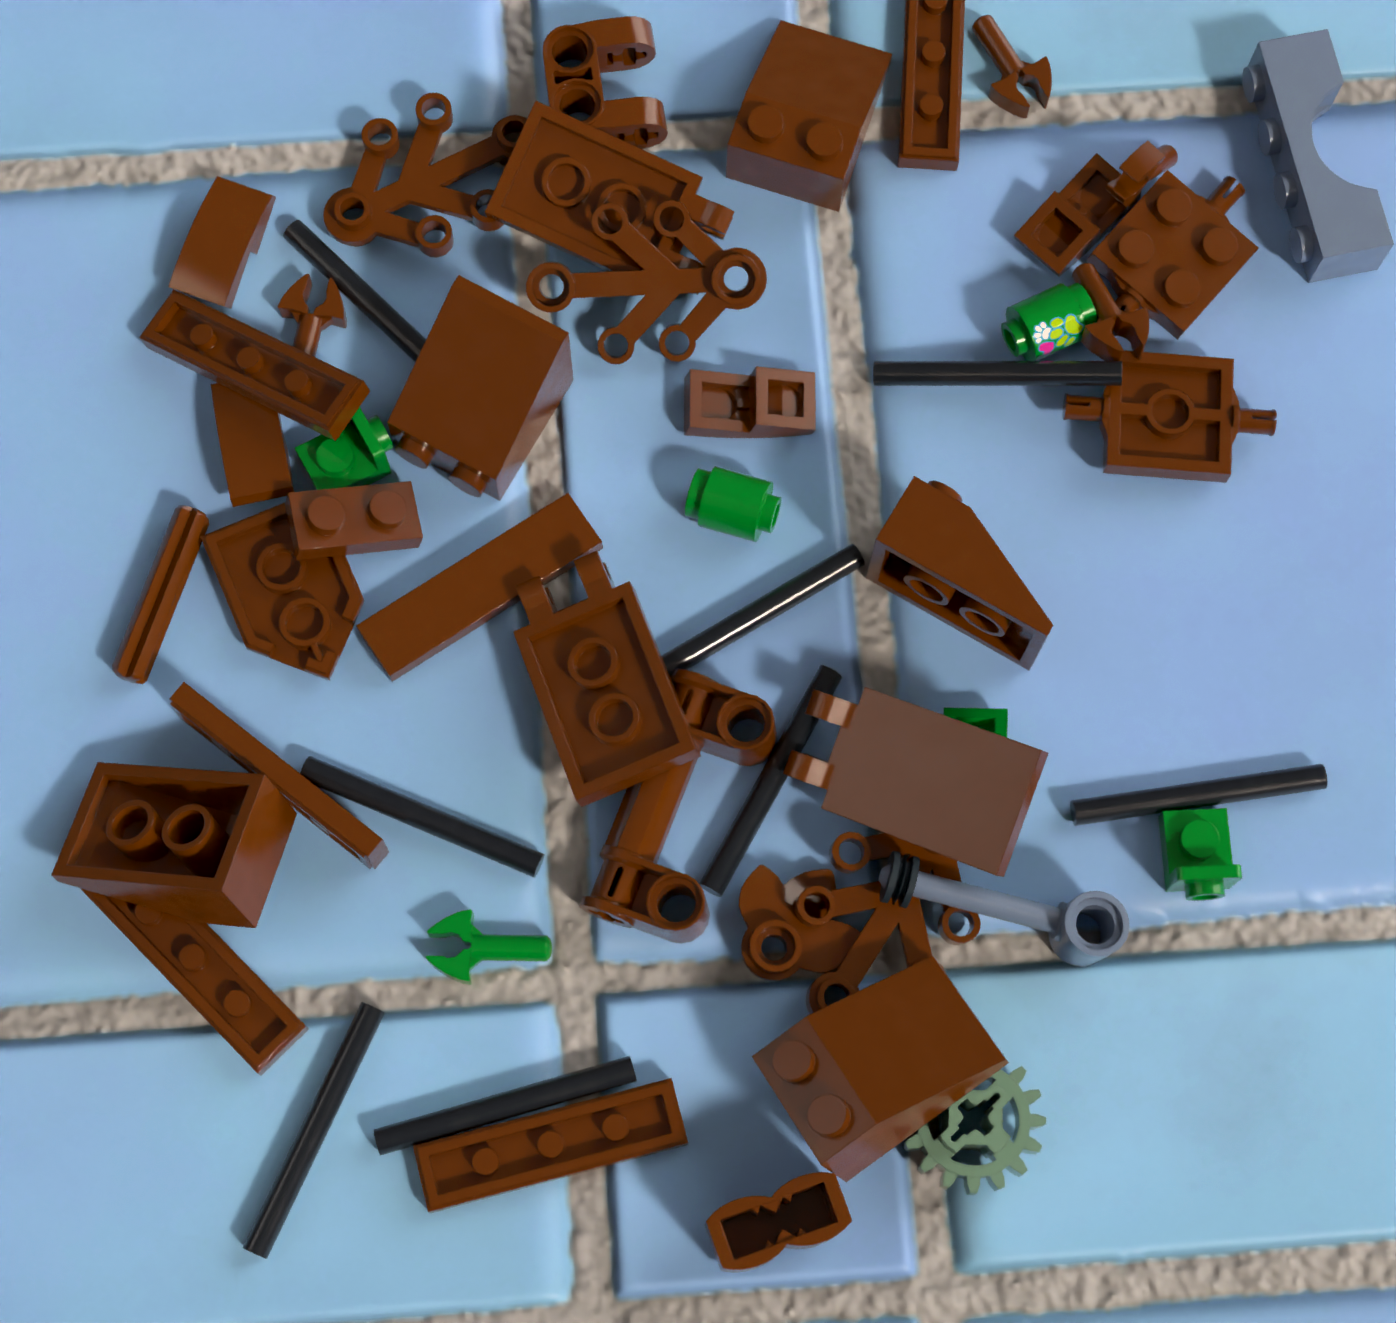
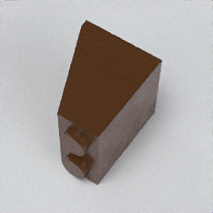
[387,275,573,501]

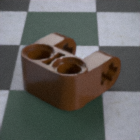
[543,16,668,149]

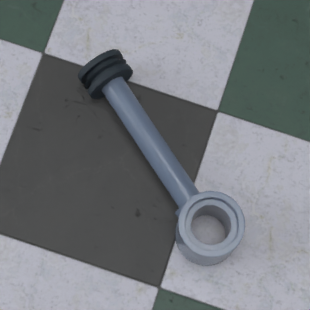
[879,851,1129,967]

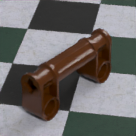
[579,668,777,944]

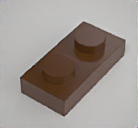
[285,481,423,560]

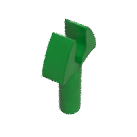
[426,909,552,985]

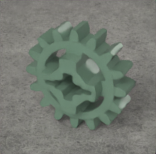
[903,1053,1046,1195]

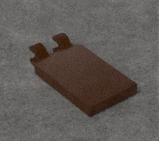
[485,100,734,295]
[513,551,701,807]
[783,687,1049,877]

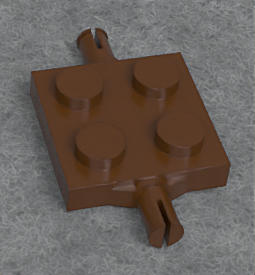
[1086,170,1259,340]
[1062,350,1277,483]

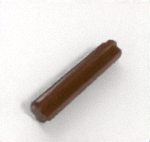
[112,505,209,684]

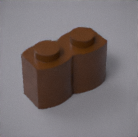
[705,1172,852,1273]

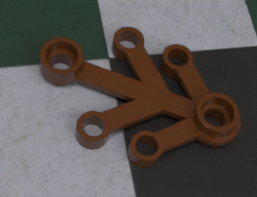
[323,93,527,258]
[526,200,767,364]
[794,832,981,1014]

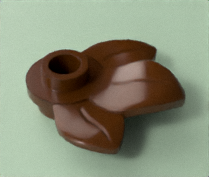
[738,865,860,981]

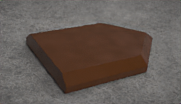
[201,489,365,681]

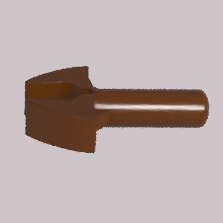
[972,15,1052,118]
[1105,141,1178,207]
[1072,263,1149,361]
[278,274,347,357]

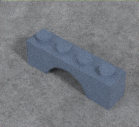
[1242,29,1394,283]

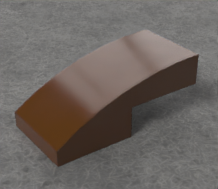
[1014,153,1141,277]
[168,176,276,309]
[684,366,816,438]
[211,383,294,507]

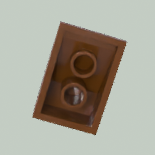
[726,20,892,212]
[866,476,1053,670]
[51,762,297,928]
[752,956,1009,1182]

